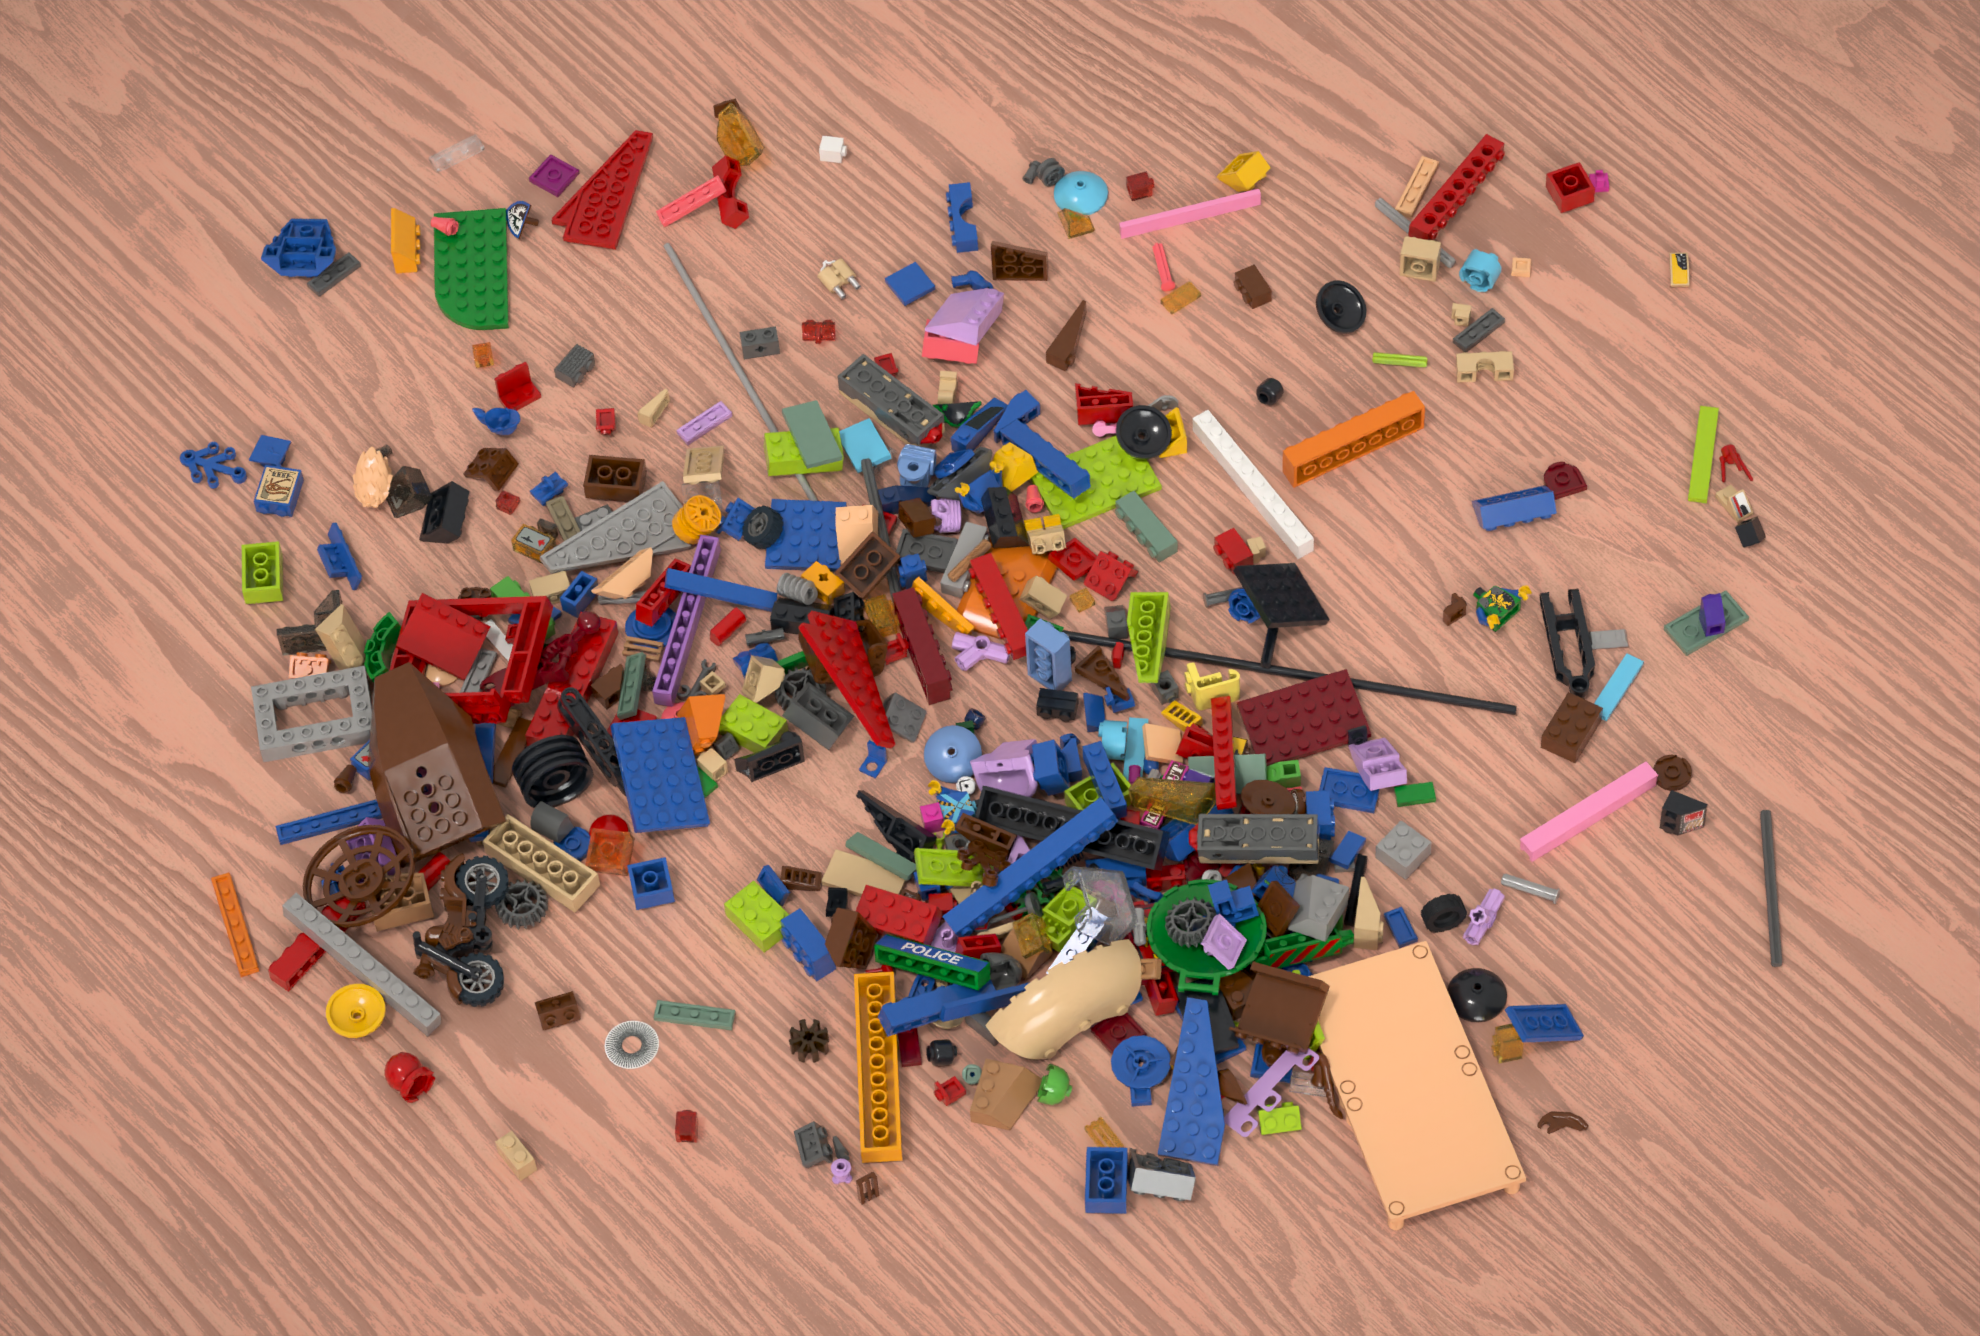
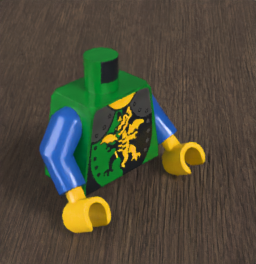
[1473,585,1532,632]

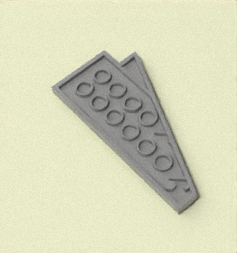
[540,481,691,574]

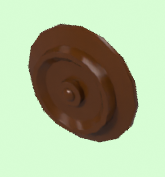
[1241,780,1296,814]

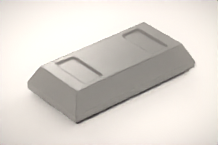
[1588,629,1628,650]

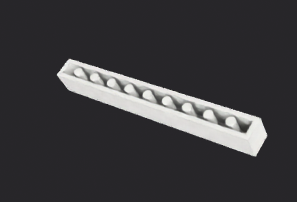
[1193,410,1314,559]

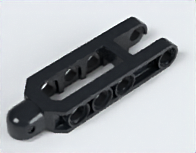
[1539,588,1595,698]
[557,687,626,797]

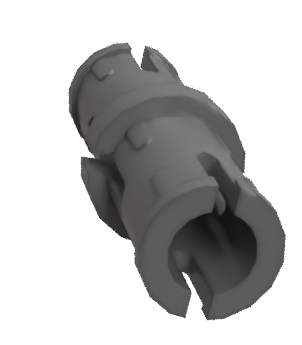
[745,627,785,646]

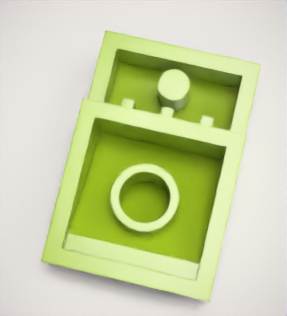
[1032,883,1097,953]

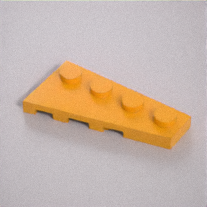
[911,577,974,636]

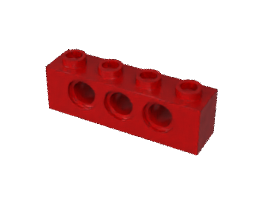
[635,558,691,627]

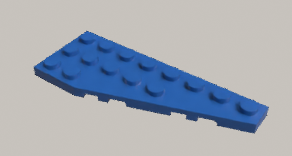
[1158,997,1225,1166]

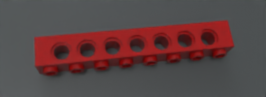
[1408,134,1505,240]

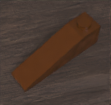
[1046,300,1087,371]

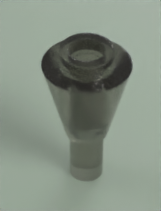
[642,664,657,691]

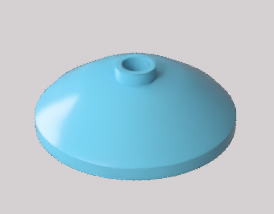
[1054,171,1108,216]

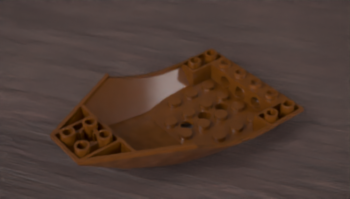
[368,662,507,868]

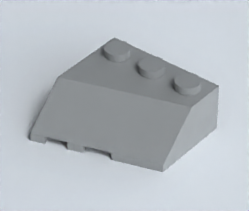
[1288,875,1349,942]

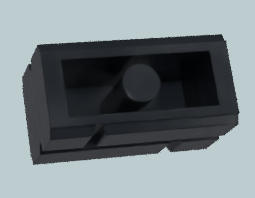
[1036,688,1079,721]

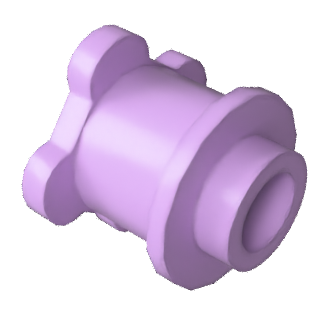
[831,1159,852,1184]

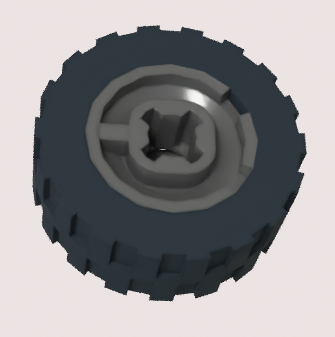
[742,505,783,549]

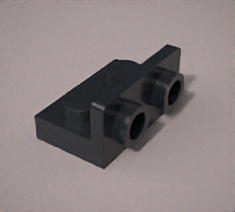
[834,592,865,633]

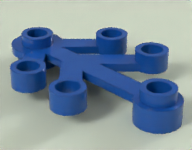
[180,442,247,489]

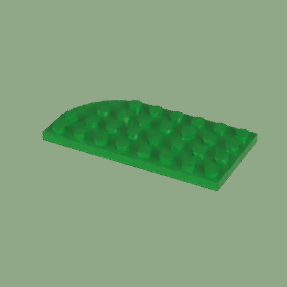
[434,208,509,330]

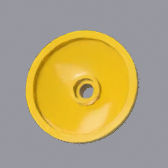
[326,984,386,1038]

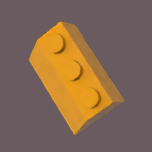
[391,208,421,274]

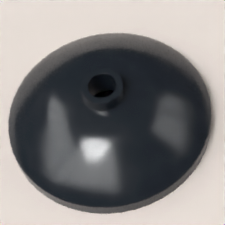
[1316,280,1366,334]
[1116,405,1172,459]
[1447,968,1507,1022]

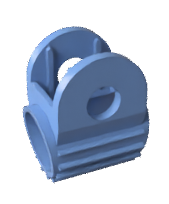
[897,444,937,487]

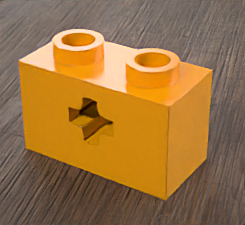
[801,561,845,605]

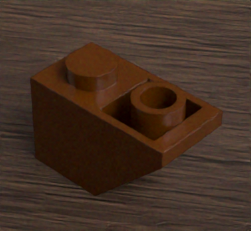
[591,664,624,710]

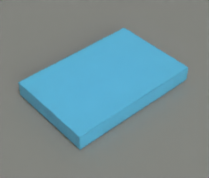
[839,418,892,473]

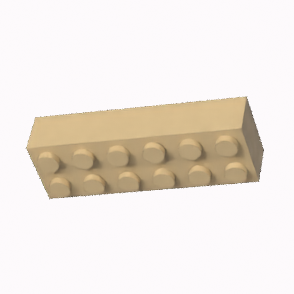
[483,814,600,913]

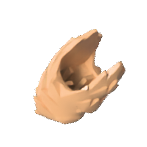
[353,447,393,508]

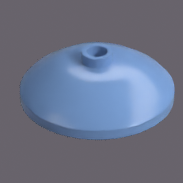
[924,725,982,783]

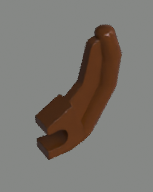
[1537,1111,1589,1134]

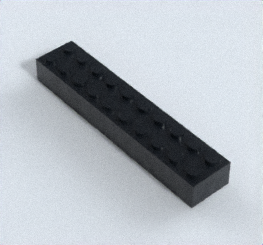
[975,786,1171,871]

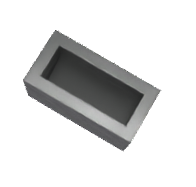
[530,801,574,843]
[965,1012,999,1046]

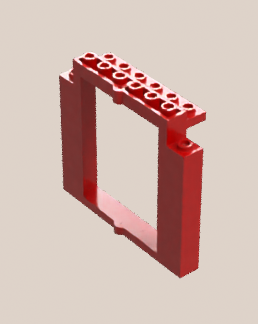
[389,596,553,724]

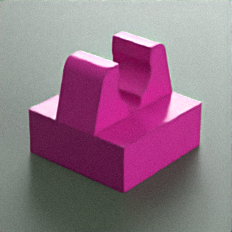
[1589,170,1609,192]

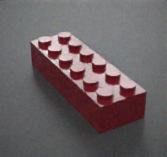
[892,587,953,705]

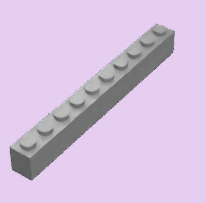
[282,893,441,1037]

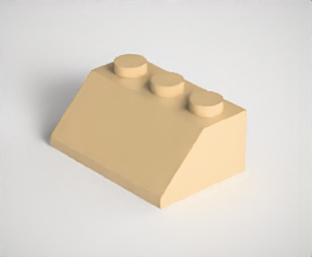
[315,604,366,670]

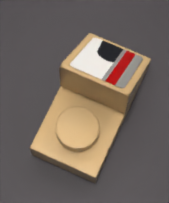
[1715,485,1753,523]

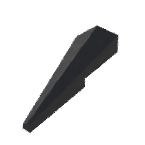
[856,790,937,864]

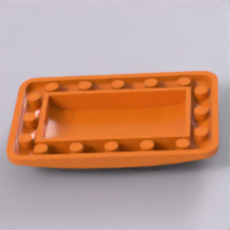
[957,539,1058,640]

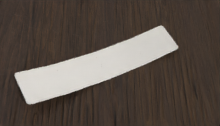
[485,619,513,661]

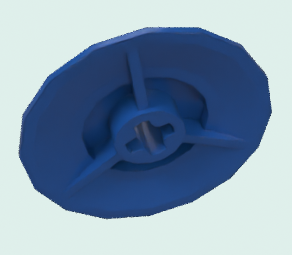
[1111,1035,1171,1089]

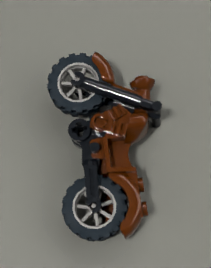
[413,853,509,1007]

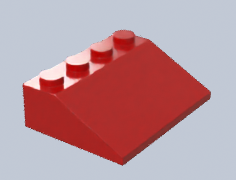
[396,593,491,681]

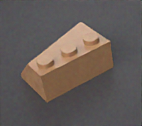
[364,873,434,932]

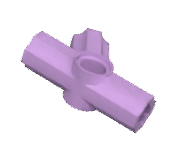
[952,632,1010,671]
[1463,889,1505,946]

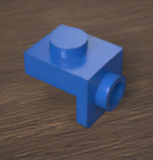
[1104,687,1135,713]

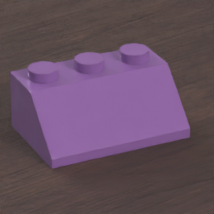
[346,817,397,883]

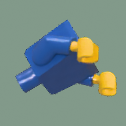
[955,459,1005,514]

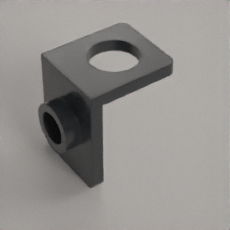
[1347,725,1367,747]

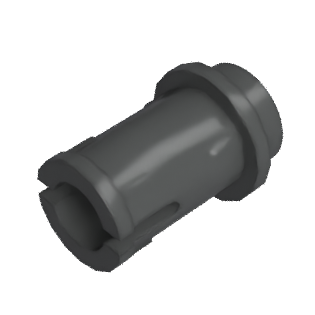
[1022,160,1041,184]

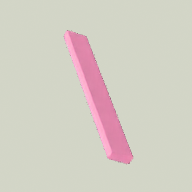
[1119,189,1261,239]

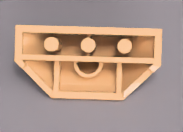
[591,547,653,599]

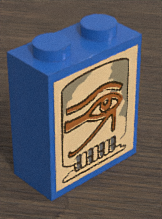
[254,465,304,517]

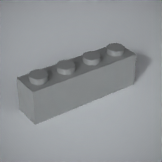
[940,522,990,598]

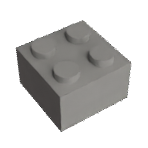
[1375,821,1431,880]

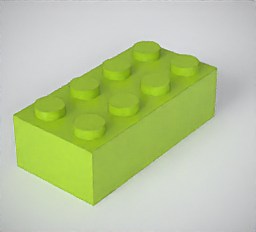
[763,428,844,476]

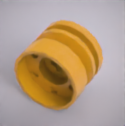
[672,495,721,545]

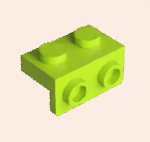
[1257,1101,1302,1135]

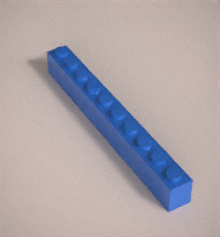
[942,797,1118,937]

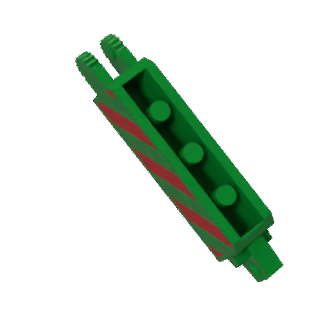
[1251,926,1354,969]

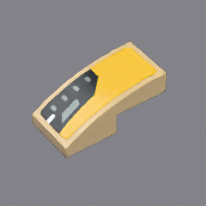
[1669,253,1689,287]

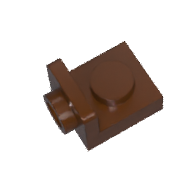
[1443,593,1467,626]

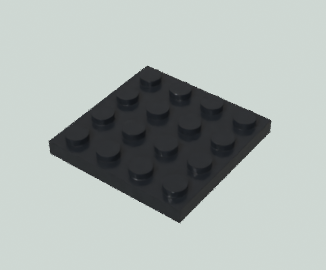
[1233,563,1330,628]

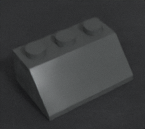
[782,682,854,750]

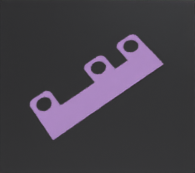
[1224,1048,1319,1137]

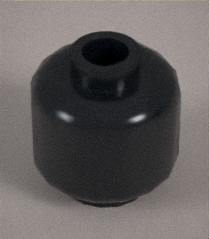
[1256,378,1284,405]
[926,1039,957,1066]

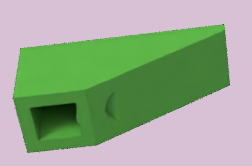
[1267,760,1301,788]

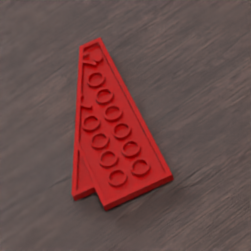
[551,130,653,250]
[798,611,896,749]

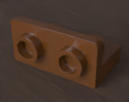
[534,991,581,1030]

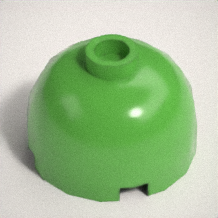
[1037,1064,1072,1105]

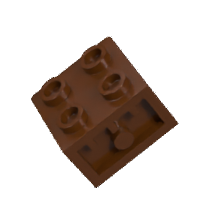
[463,448,519,491]

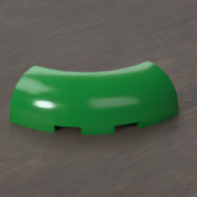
[364,612,401,682]

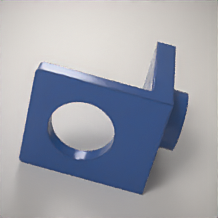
[859,740,887,778]

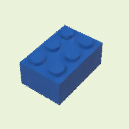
[780,908,836,982]
[1085,1147,1128,1214]

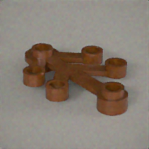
[957,840,1011,887]

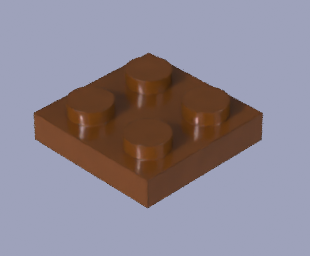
[1258,881,1300,937]

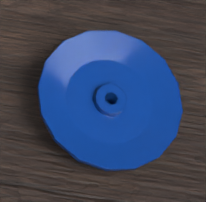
[625,607,676,649]

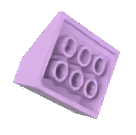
[925,288,1004,346]

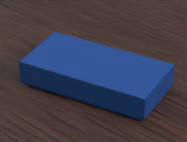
[1330,831,1366,870]
[757,865,790,906]
[1383,907,1418,948]

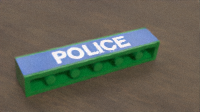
[874,934,990,990]

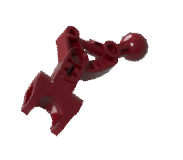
[480,611,601,707]

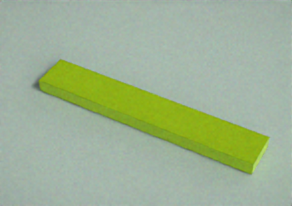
[1688,406,1719,503]

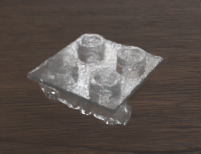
[682,480,723,513]

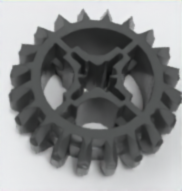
[775,667,827,711]
[495,878,548,930]
[1165,897,1217,948]

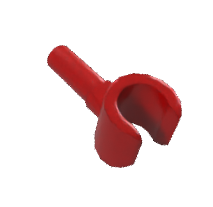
[865,964,894,973]

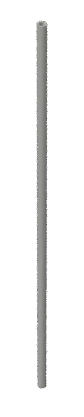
[664,243,818,501]

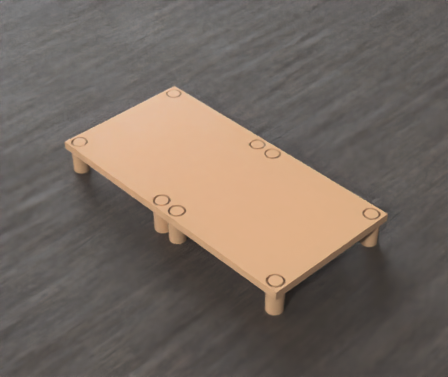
[1308,941,1526,1230]

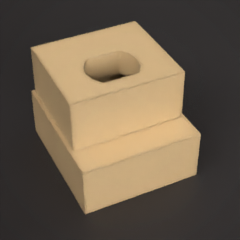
[1451,303,1471,327]
[1246,536,1266,564]
[700,671,726,695]

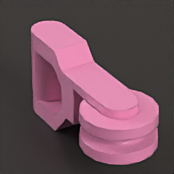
[1092,420,1117,437]

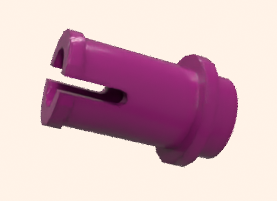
[1128,765,1142,791]

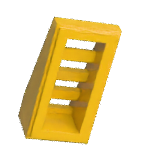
[1161,700,1203,732]

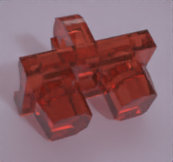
[802,320,836,344]

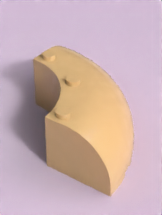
[985,939,1142,1059]

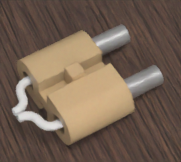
[817,259,861,299]

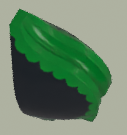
[933,401,982,428]

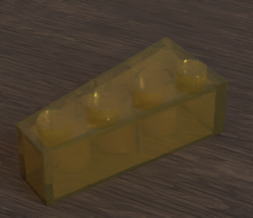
[1128,777,1216,825]

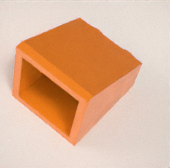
[677,694,725,756]

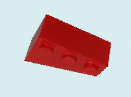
[1075,383,1133,425]

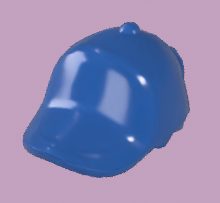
[472,408,520,435]

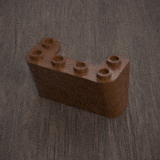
[798,619,888,684]

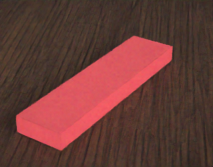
[656,175,727,227]

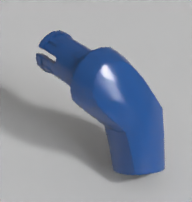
[951,270,993,290]

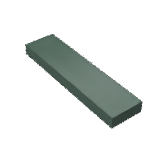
[617,652,646,720]
[845,832,917,881]
[653,1000,736,1031]

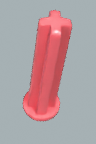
[1152,243,1175,291]

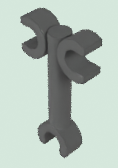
[677,659,716,701]

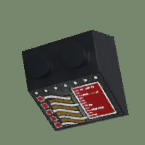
[1659,790,1708,836]

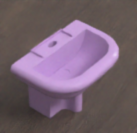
[970,739,1038,797]

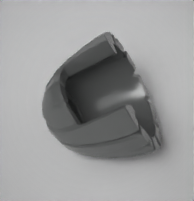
[979,952,1023,991]

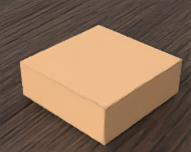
[1511,258,1531,277]

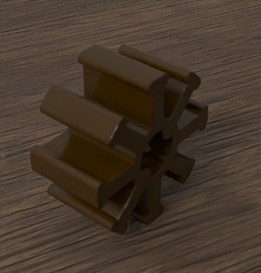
[789,1019,829,1063]

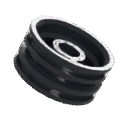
[512,735,594,808]

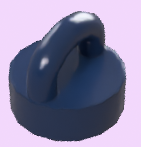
[964,708,986,730]

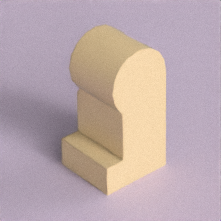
[938,371,958,404]

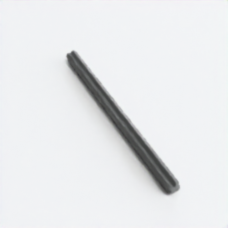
[861,458,901,602]
[1760,810,1782,967]

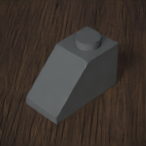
[1104,605,1128,639]

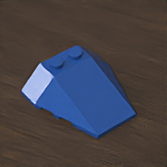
[261,219,336,277]

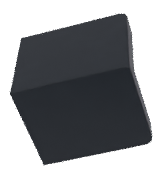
[1735,516,1766,547]

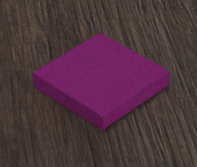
[529,154,580,197]

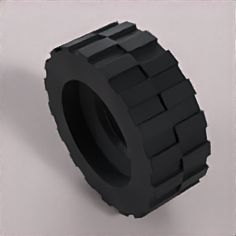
[1421,894,1467,933]

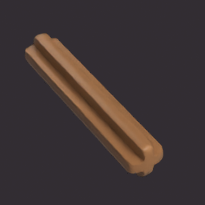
[948,539,991,582]

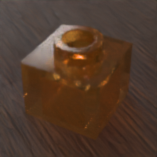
[472,342,494,368]

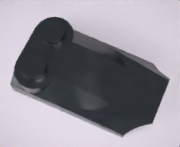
[734,731,805,782]

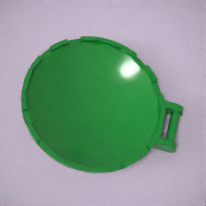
[1147,879,1267,996]

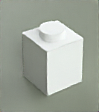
[819,136,847,163]

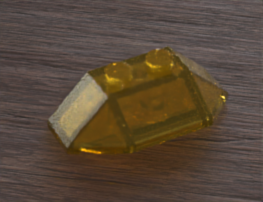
[717,103,765,166]

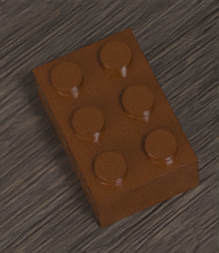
[583,455,647,502]
[835,531,902,600]
[1541,692,1603,763]

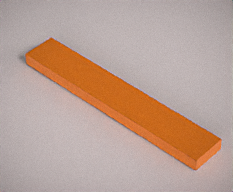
[211,872,260,977]

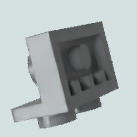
[794,1121,833,1168]

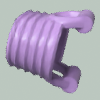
[931,498,962,533]

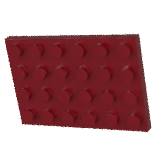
[1237,669,1372,766]

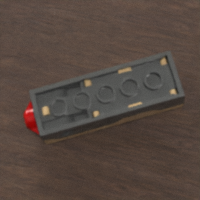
[837,354,945,448]
[1189,814,1320,864]

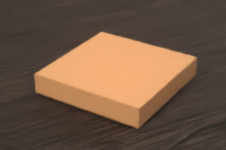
[1142,723,1183,764]

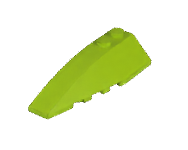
[1127,592,1171,683]

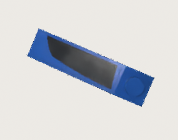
[951,397,1008,452]

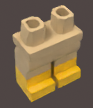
[1024,514,1066,554]

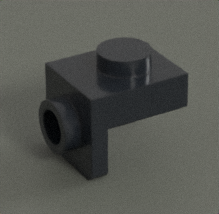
[826,887,848,917]

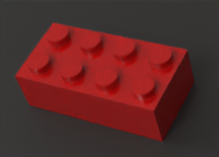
[856,885,943,946]

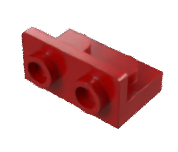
[1146,864,1186,892]

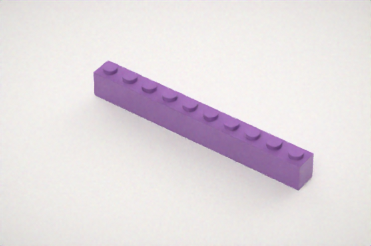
[652,535,721,707]

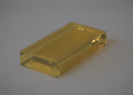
[1160,281,1201,314]

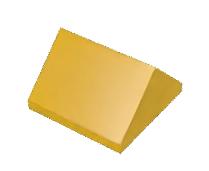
[1159,407,1187,458]

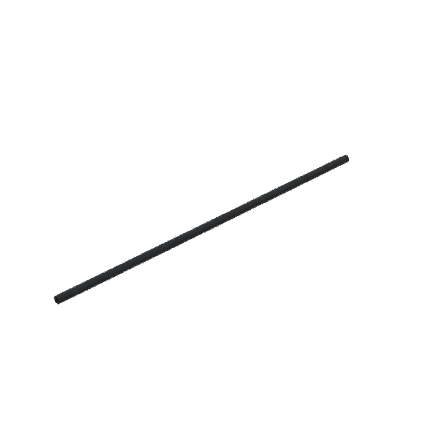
[1062,630,1517,715]

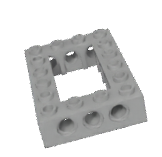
[251,666,372,762]

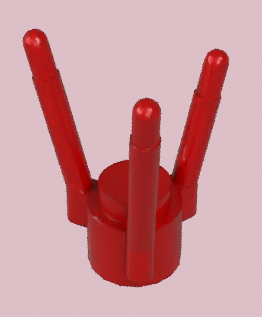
[1719,444,1753,482]

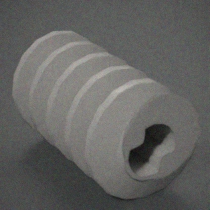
[776,573,818,605]

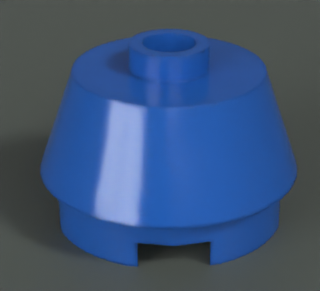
[1228,587,1260,624]

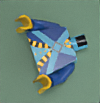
[928,780,979,836]

